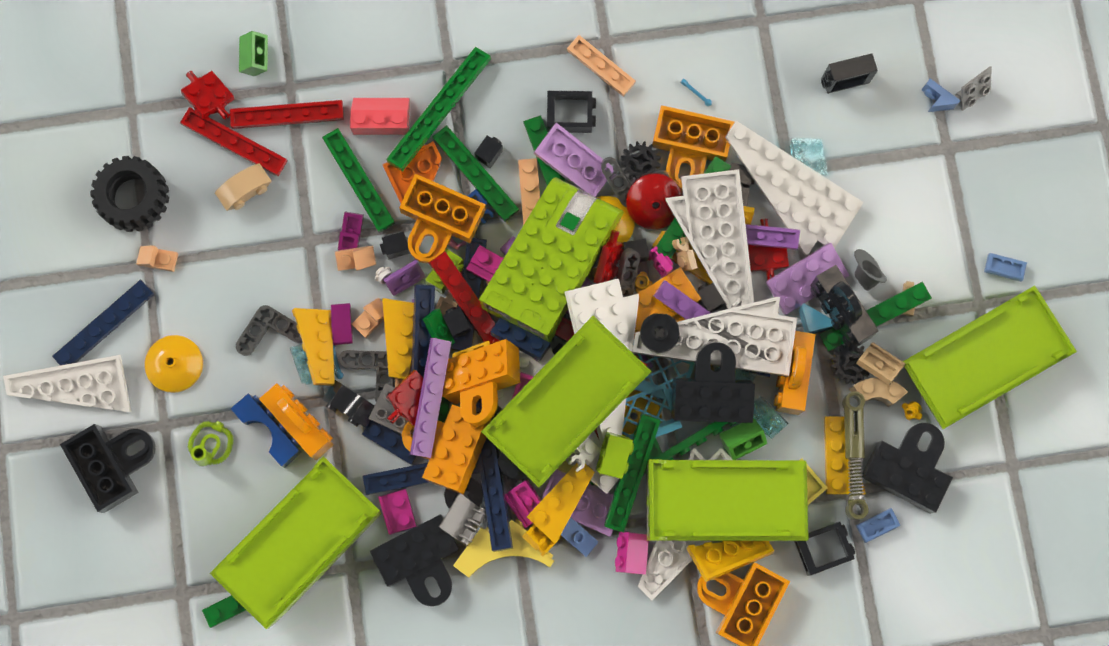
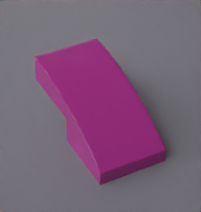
[338,211,364,250]
[331,303,353,345]

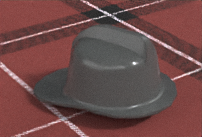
[854,249,887,291]

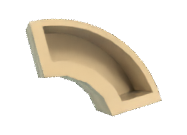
[215,163,272,211]
[849,378,908,407]

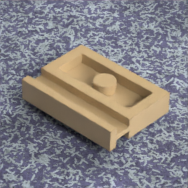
[856,342,905,385]

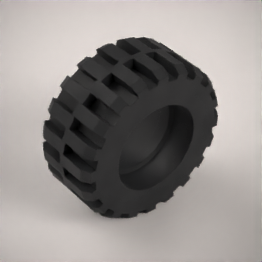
[90,156,169,232]

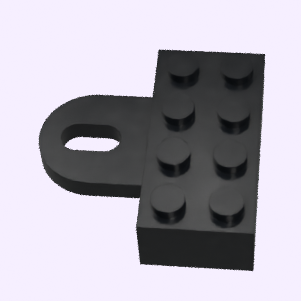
[810,265,879,350]
[671,342,755,423]
[862,423,953,514]
[60,424,155,513]
[370,514,459,606]

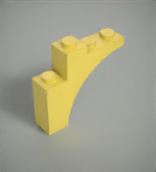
[453,519,554,578]

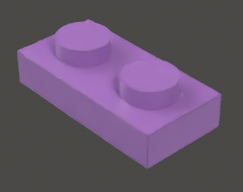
[383,260,426,296]

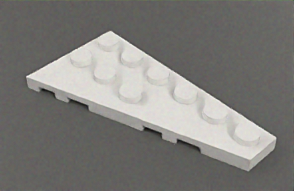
[3,355,131,412]

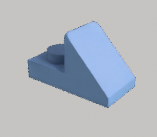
[922,78,961,112]

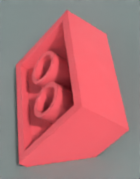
[350,98,410,135]

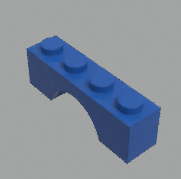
[231,393,302,468]

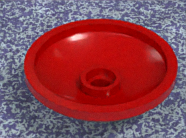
[626,173,683,230]

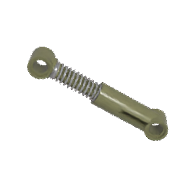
[842,391,869,520]

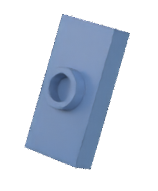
[984,253,1027,282]
[856,508,901,543]
[561,517,598,557]

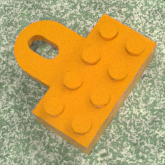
[652,105,734,190]
[399,174,486,263]
[634,267,701,339]
[773,331,816,415]
[442,339,520,426]
[259,383,334,460]
[402,404,491,495]
[697,562,790,646]

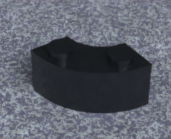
[322,380,375,428]

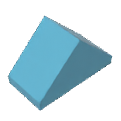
[798,303,833,334]

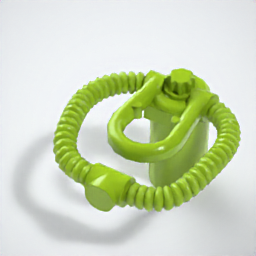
[187,421,234,467]

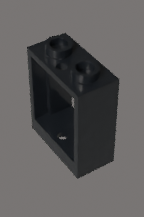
[821,53,878,94]
[547,91,596,133]
[794,522,855,576]

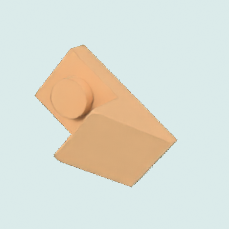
[136,245,178,272]
[335,246,376,271]
[351,298,384,338]

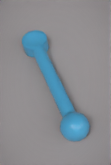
[680,79,712,106]
[333,345,344,379]

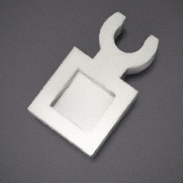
[568,437,601,472]

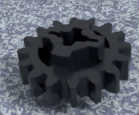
[620,141,661,181]
[830,345,870,385]

